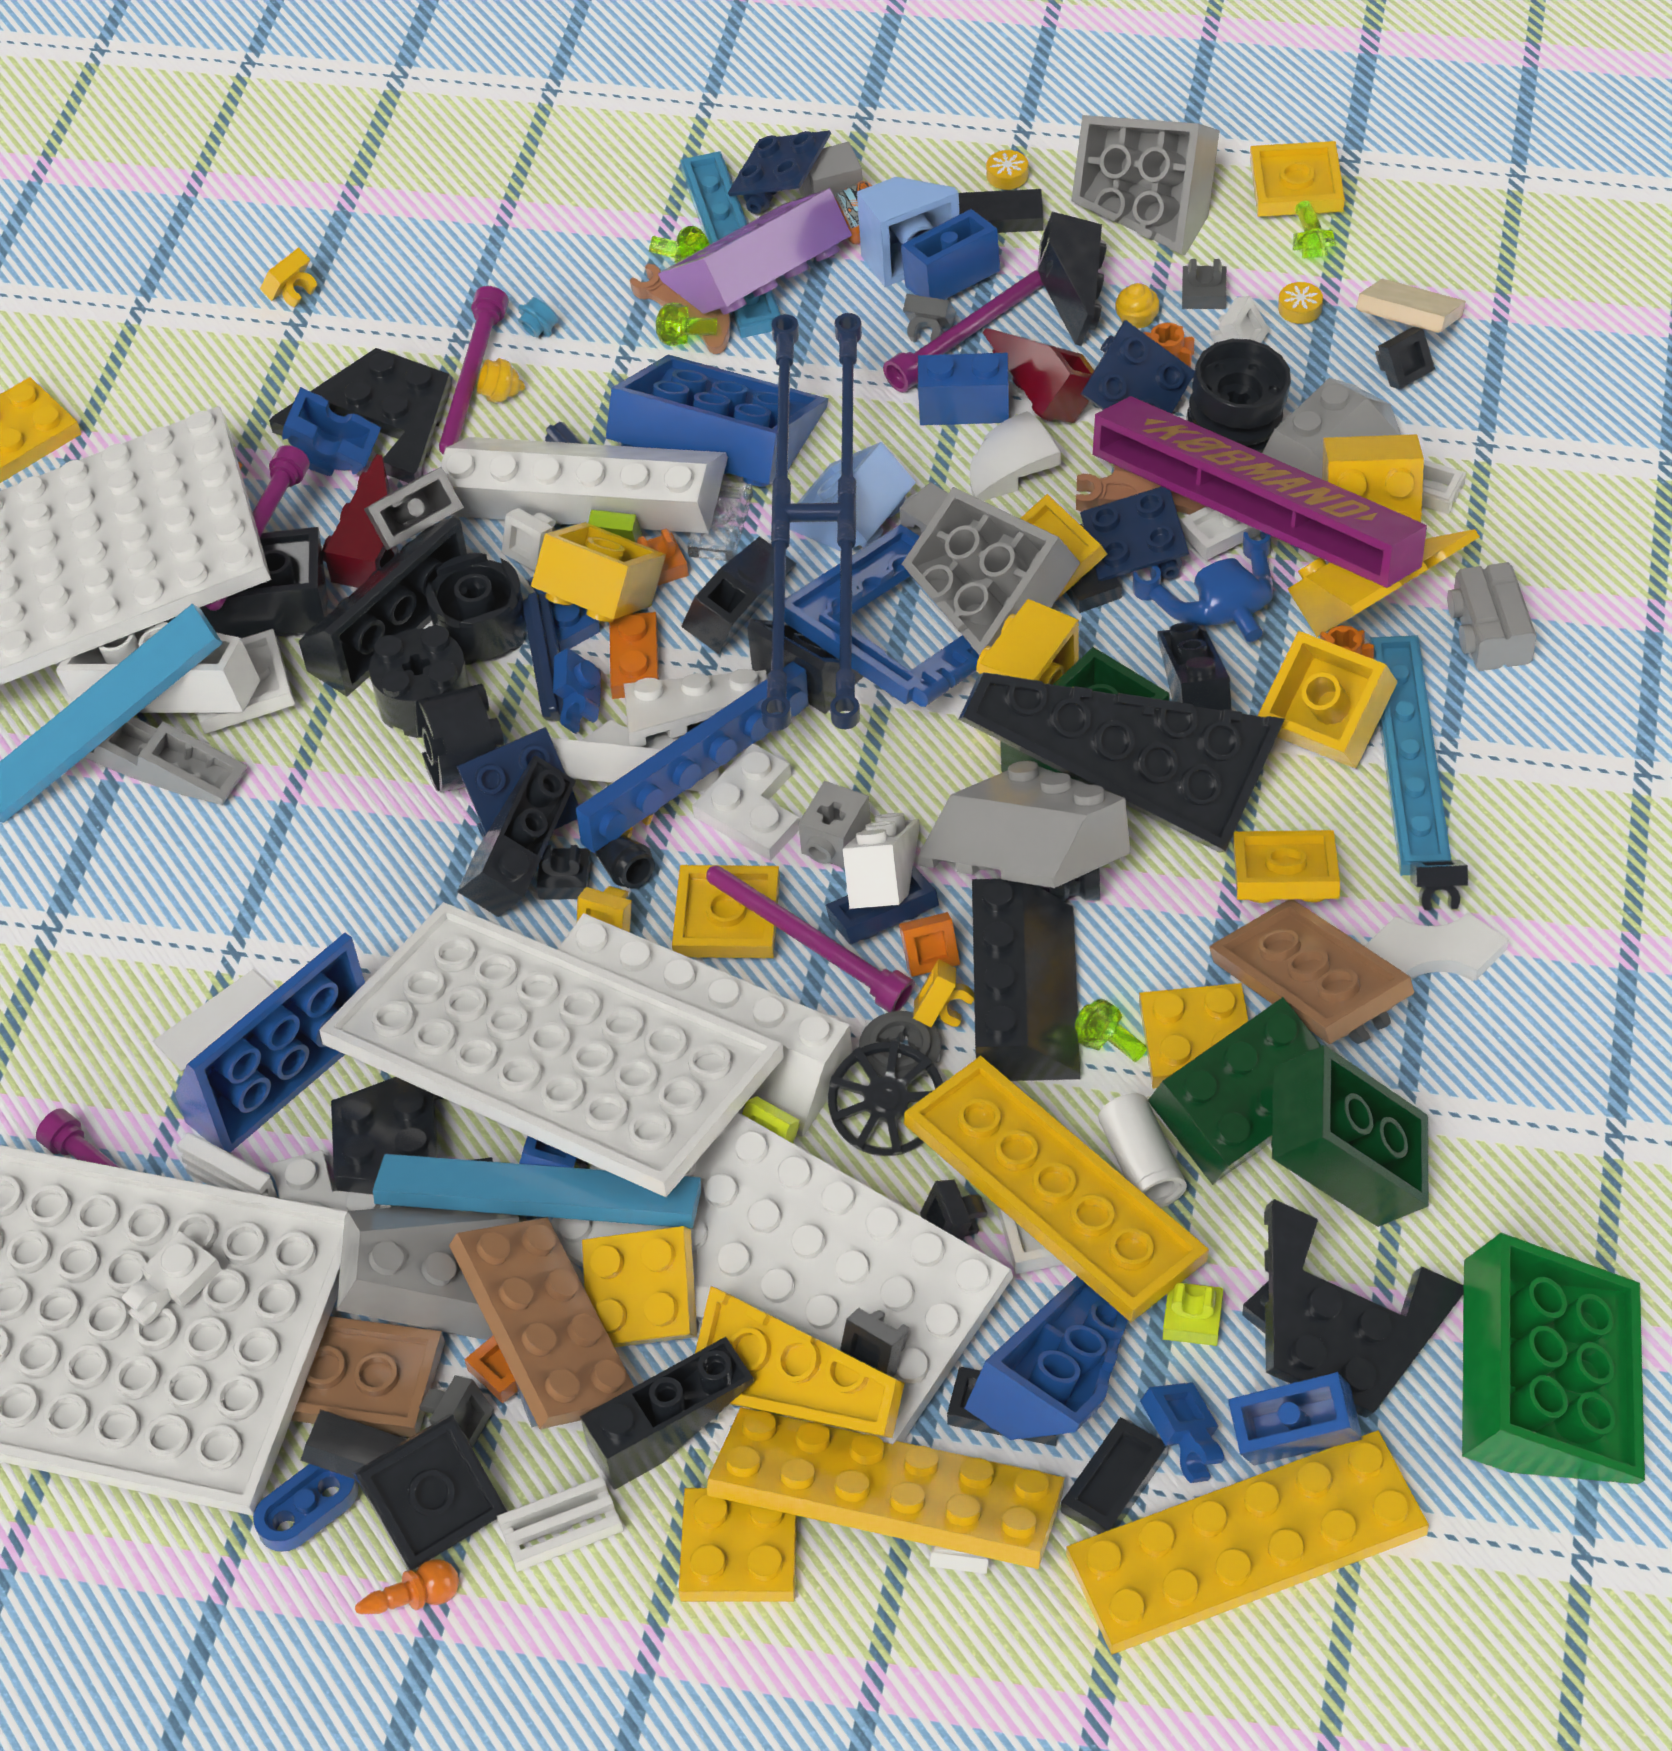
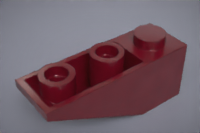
[983,328,1094,424]
[322,454,398,588]

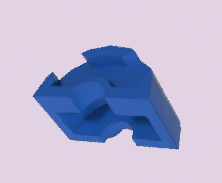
[282,387,381,476]

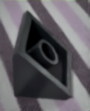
[747,619,864,714]

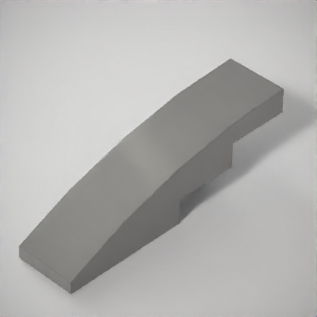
[76,698,247,805]

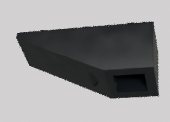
[1037,211,1107,346]
[681,536,797,654]
[1157,622,1232,711]
[457,755,576,917]
[580,1337,754,1490]

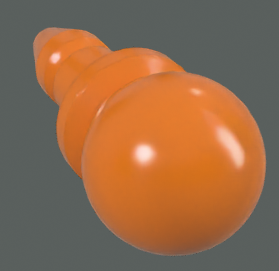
[355,1559,459,1614]

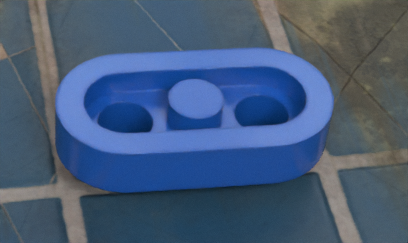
[253,1464,358,1552]

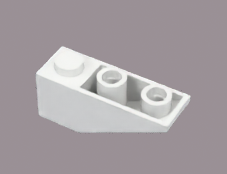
[843,813,920,909]

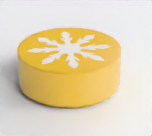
[986,150,1029,190]
[1278,282,1323,324]

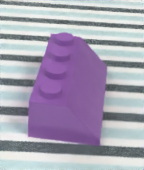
[658,188,852,315]

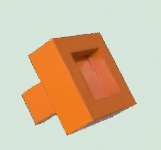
[637,529,689,586]
[899,912,960,977]

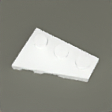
[624,669,767,747]

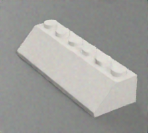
[440,437,728,534]
[557,913,852,1137]

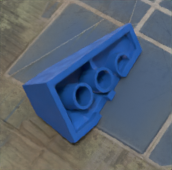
[964,1276,1128,1440]

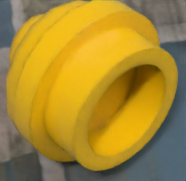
[1115,283,1159,329]
[477,358,525,403]

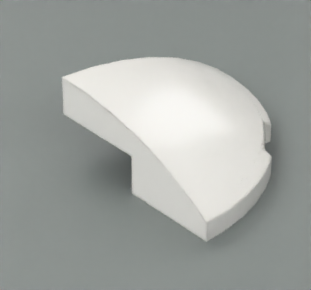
[970,411,1061,501]

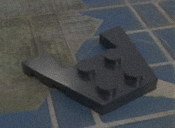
[269,348,452,483]
[331,1077,493,1195]
[1264,1199,1464,1418]

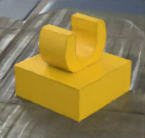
[260,247,317,307]
[576,886,632,932]
[913,959,974,1028]

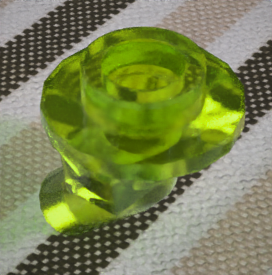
[1292,201,1336,259]
[649,226,709,263]
[655,302,717,346]
[1075,999,1147,1062]

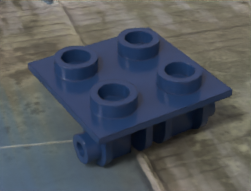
[728,130,831,214]
[1080,320,1194,414]
[1080,486,1190,581]
[456,727,579,839]

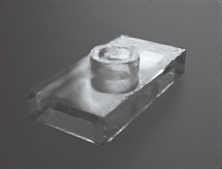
[687,481,753,561]

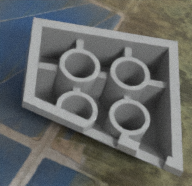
[1071,115,1220,255]
[902,487,1080,656]
[918,761,1131,888]
[337,1206,519,1340]

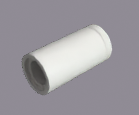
[1098,1093,1187,1208]

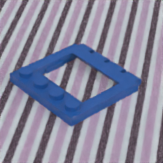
[785,524,979,707]

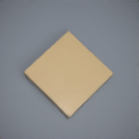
[1356,278,1466,333]

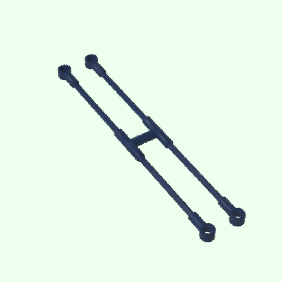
[761,313,862,731]

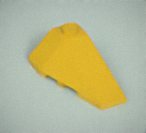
[1288,529,1480,637]

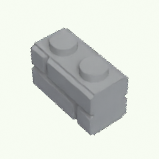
[1447,562,1537,671]

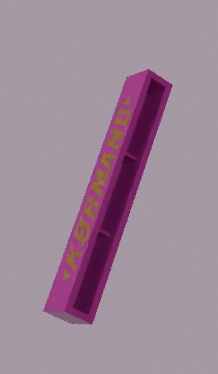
[1092,396,1427,588]

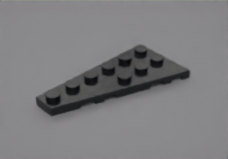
[958,672,1285,853]

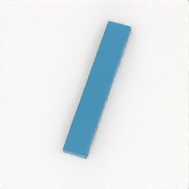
[680,151,781,338]
[0,604,223,823]
[1370,635,1451,876]
[373,1154,701,1228]

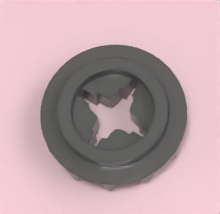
[859,1011,941,1086]

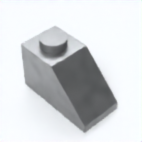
[364,467,464,550]

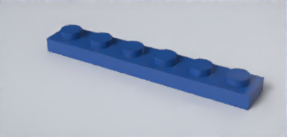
[576,661,809,853]

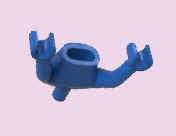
[1133,531,1274,642]

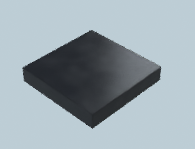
[352,1414,507,1571]

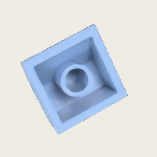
[857,177,959,287]
[790,442,916,551]

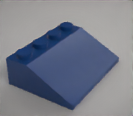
[606,354,829,486]
[175,932,365,1153]

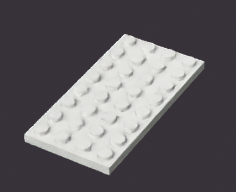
[319,902,784,1197]
[550,1112,1013,1444]

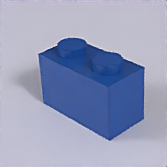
[901,209,1000,300]
[918,353,1009,426]
[1228,1372,1363,1466]

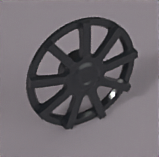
[828,1040,943,1156]

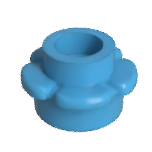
[518,297,558,338]

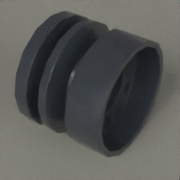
[1186,338,1291,453]

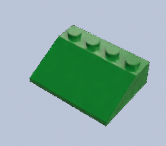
[1462,1233,1645,1484]

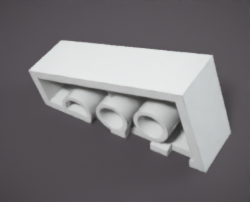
[56,622,260,713]

